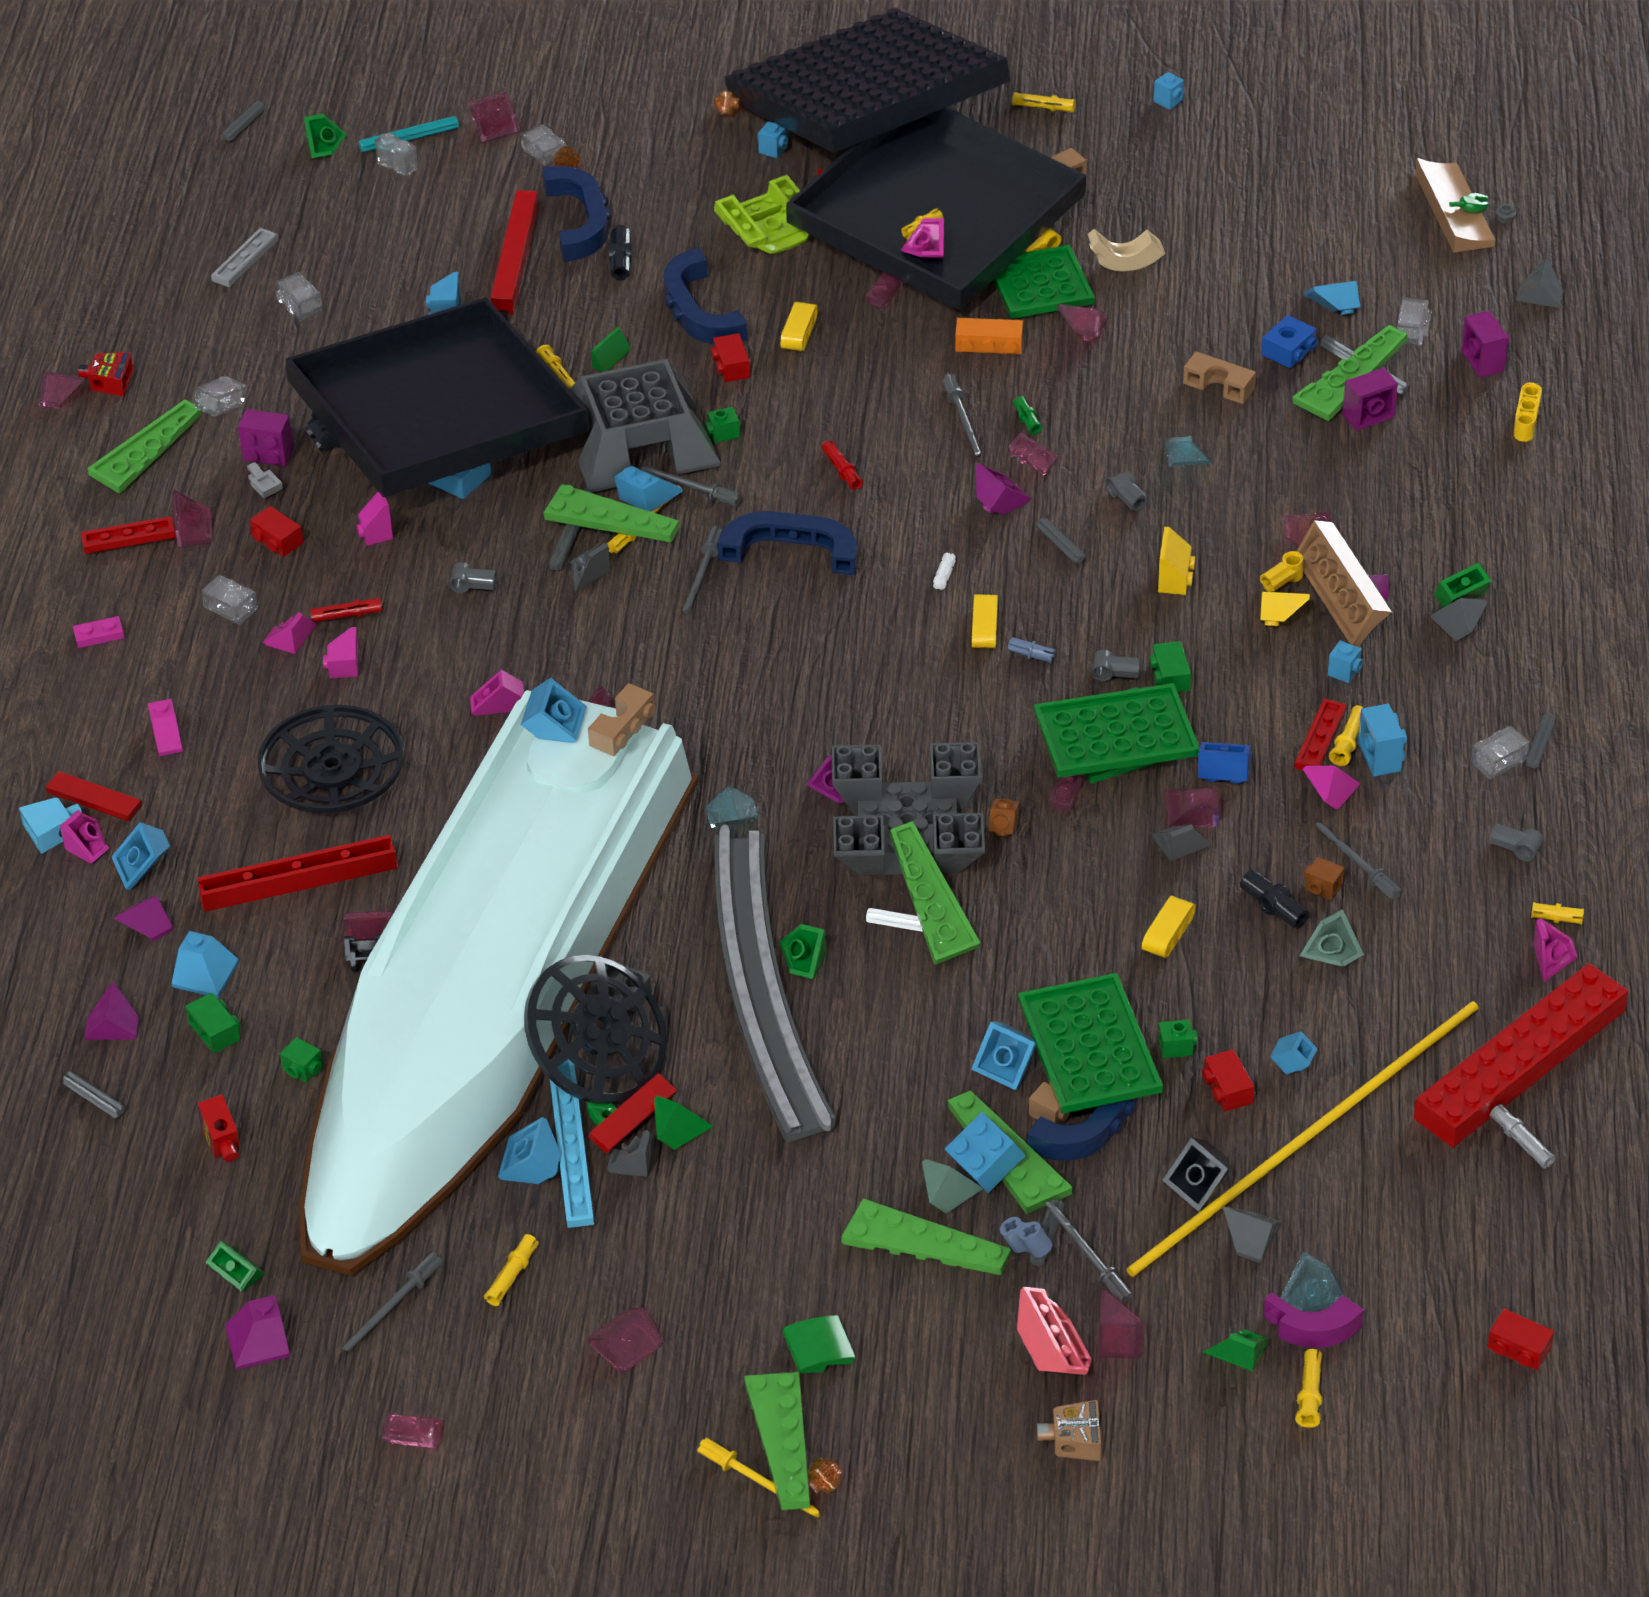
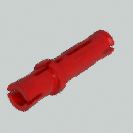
[821,440,863,491]
[310,597,382,622]

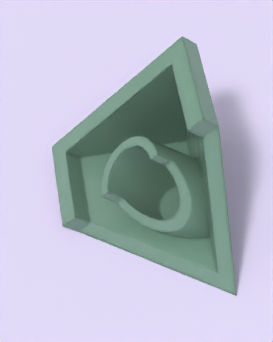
[1300,909,1364,966]
[922,1159,983,1214]

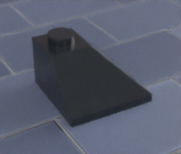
[1162,1137,1231,1212]

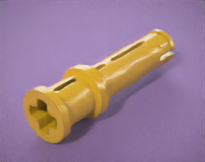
[535,345,575,389]
[1329,706,1363,766]
[1295,1349,1322,1428]

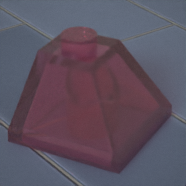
[468,91,520,143]
[1058,304,1107,341]
[1164,788,1219,827]

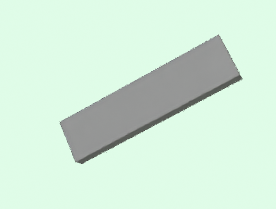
[211,228,278,287]

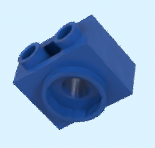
[1261,315,1317,368]

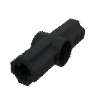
[609,225,632,281]
[1240,870,1309,929]

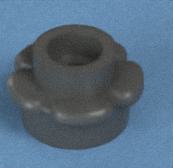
[1495,204,1516,223]

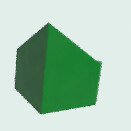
[304,114,347,159]
[779,924,826,979]
[654,1096,714,1150]
[1203,1329,1270,1372]

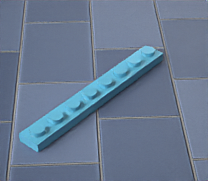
[550,1059,594,1228]

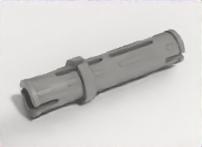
[1490,1104,1556,1169]

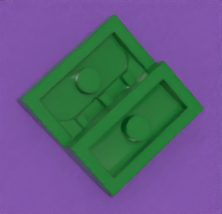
[782,1315,855,1373]

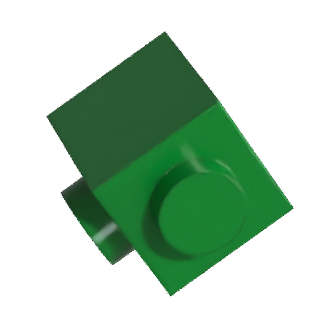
[704,407,740,443]
[1158,1019,1198,1059]
[280,1037,323,1083]

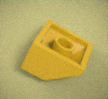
[1260,592,1310,626]

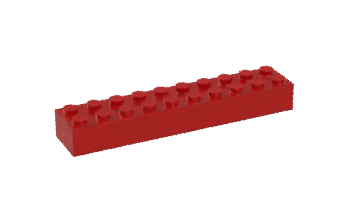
[1413,963,1629,1148]

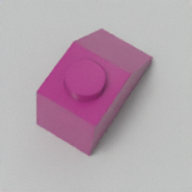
[356,492,393,546]
[323,627,358,678]
[470,670,524,716]
[148,699,183,756]

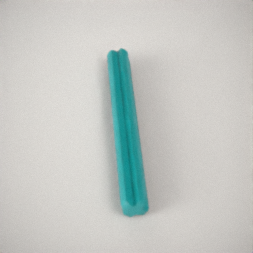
[359,116,459,152]

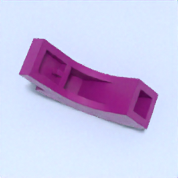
[1263,1292,1364,1348]

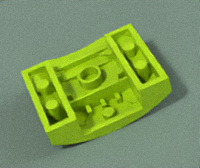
[714,175,809,254]

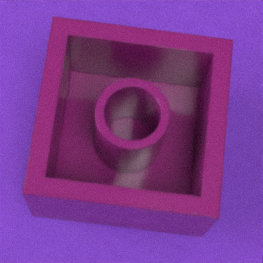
[1461,311,1509,378]
[1342,367,1398,431]
[238,409,294,466]

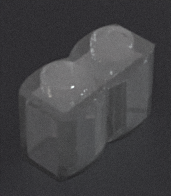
[521,124,567,166]
[375,133,418,175]

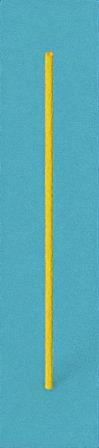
[1127,1001,1478,1277]

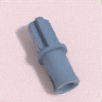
[1008,637,1056,664]

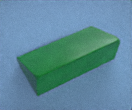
[591,327,630,372]
[205,1241,265,1292]

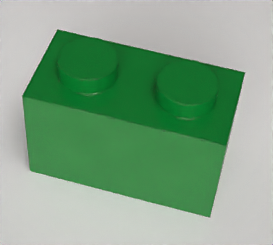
[1434,563,1491,608]
[1149,641,1191,692]
[185,992,241,1054]

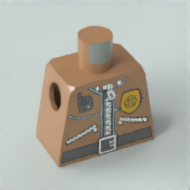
[1037,1400,1101,1461]

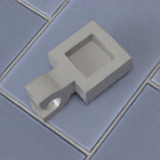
[247,462,283,498]

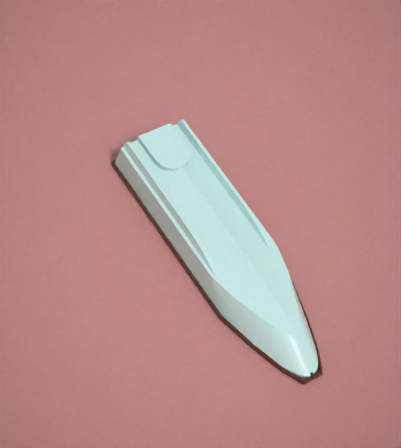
[299,690,699,1276]

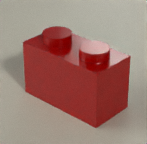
[710,333,750,382]
[250,506,304,557]
[1201,1049,1254,1112]
[1487,1308,1554,1371]

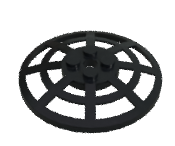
[258,705,404,813]
[524,955,667,1104]

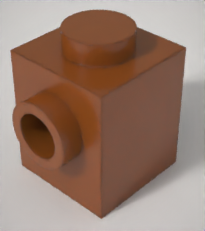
[988,799,1020,836]
[1303,857,1344,900]

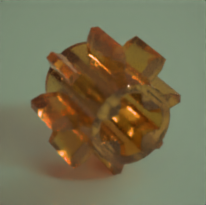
[714,92,739,115]
[554,147,580,168]
[807,1458,842,1493]

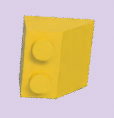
[1158,527,1195,595]

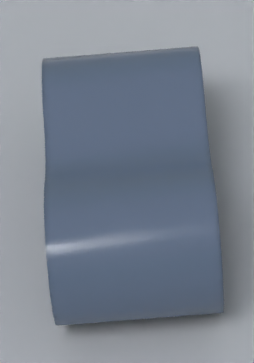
[1000,1217,1052,1258]

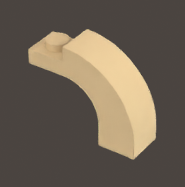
[1088,229,1165,271]

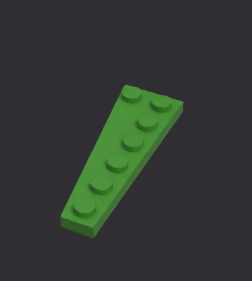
[1293,325,1408,421]
[889,821,980,965]
[948,1090,1072,1214]
[841,1199,1011,1275]
[744,1372,810,1510]

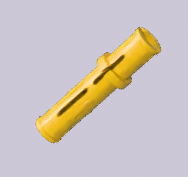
[1012,92,1076,113]
[484,1234,539,1306]

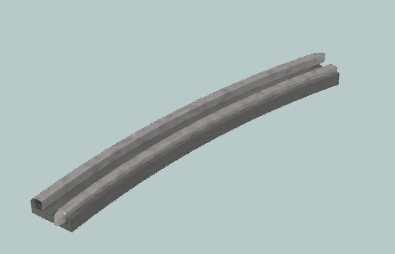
[715,825,835,1143]

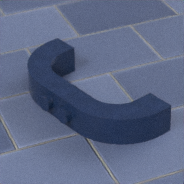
[542,166,610,262]
[663,248,748,344]
[718,511,857,575]
[1027,1097,1140,1161]

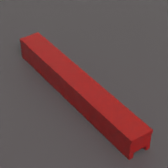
[490,190,539,315]
[198,835,399,912]

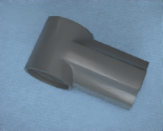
[1106,470,1148,512]
[449,562,497,593]
[1092,650,1140,682]
[1489,823,1544,862]

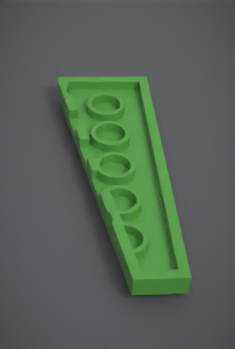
[87,399,202,494]
[544,484,680,542]

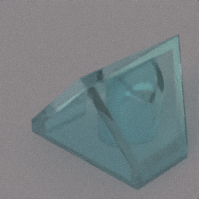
[1164,436,1213,467]
[706,785,759,827]
[1280,1252,1345,1312]

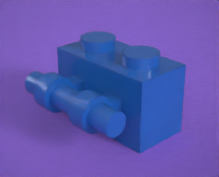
[1198,742,1252,783]

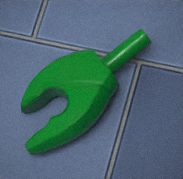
[1449,193,1488,213]
[585,1101,616,1126]

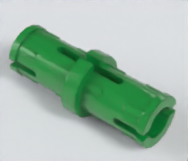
[1013,396,1042,435]

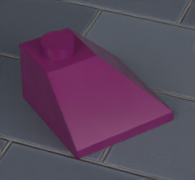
[976,463,1031,515]
[225,1295,290,1370]

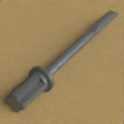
[942,373,982,456]
[640,466,742,506]
[683,526,723,616]
[1316,822,1402,900]
[1045,1201,1133,1305]
[342,1252,443,1351]

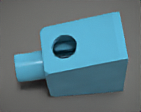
[19,798,82,854]

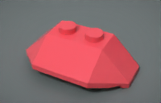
[1017,1287,1092,1375]

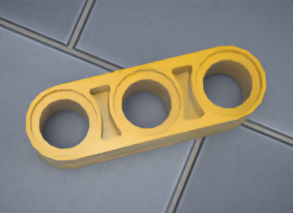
[781,302,818,352]
[1513,383,1542,442]
[972,594,998,648]
[1142,896,1196,958]

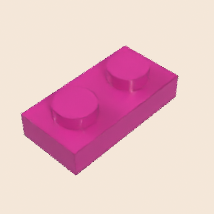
[73,616,124,648]

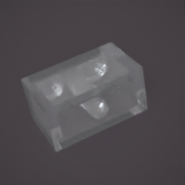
[276,272,323,320]
[1397,297,1432,345]
[195,376,246,417]
[201,575,258,625]
[1471,726,1530,780]

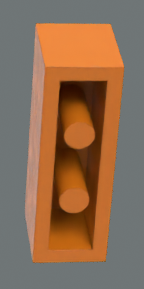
[955,318,1023,354]

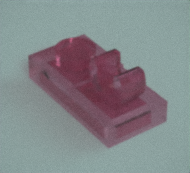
[865,272,904,308]
[1008,432,1058,475]
[1047,774,1085,813]
[382,1413,444,1448]

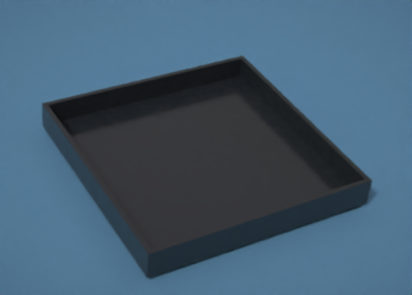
[725,8,1010,153]
[786,107,1087,310]
[285,297,588,497]

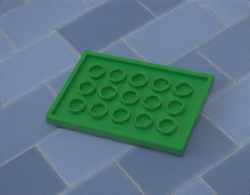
[1033,683,1200,778]
[1018,973,1163,1114]

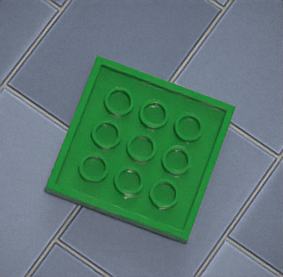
[993,245,1095,319]

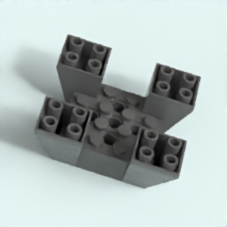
[569,359,721,492]
[832,742,985,875]

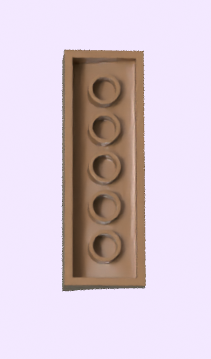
[1415,158,1495,253]
[1296,520,1392,647]

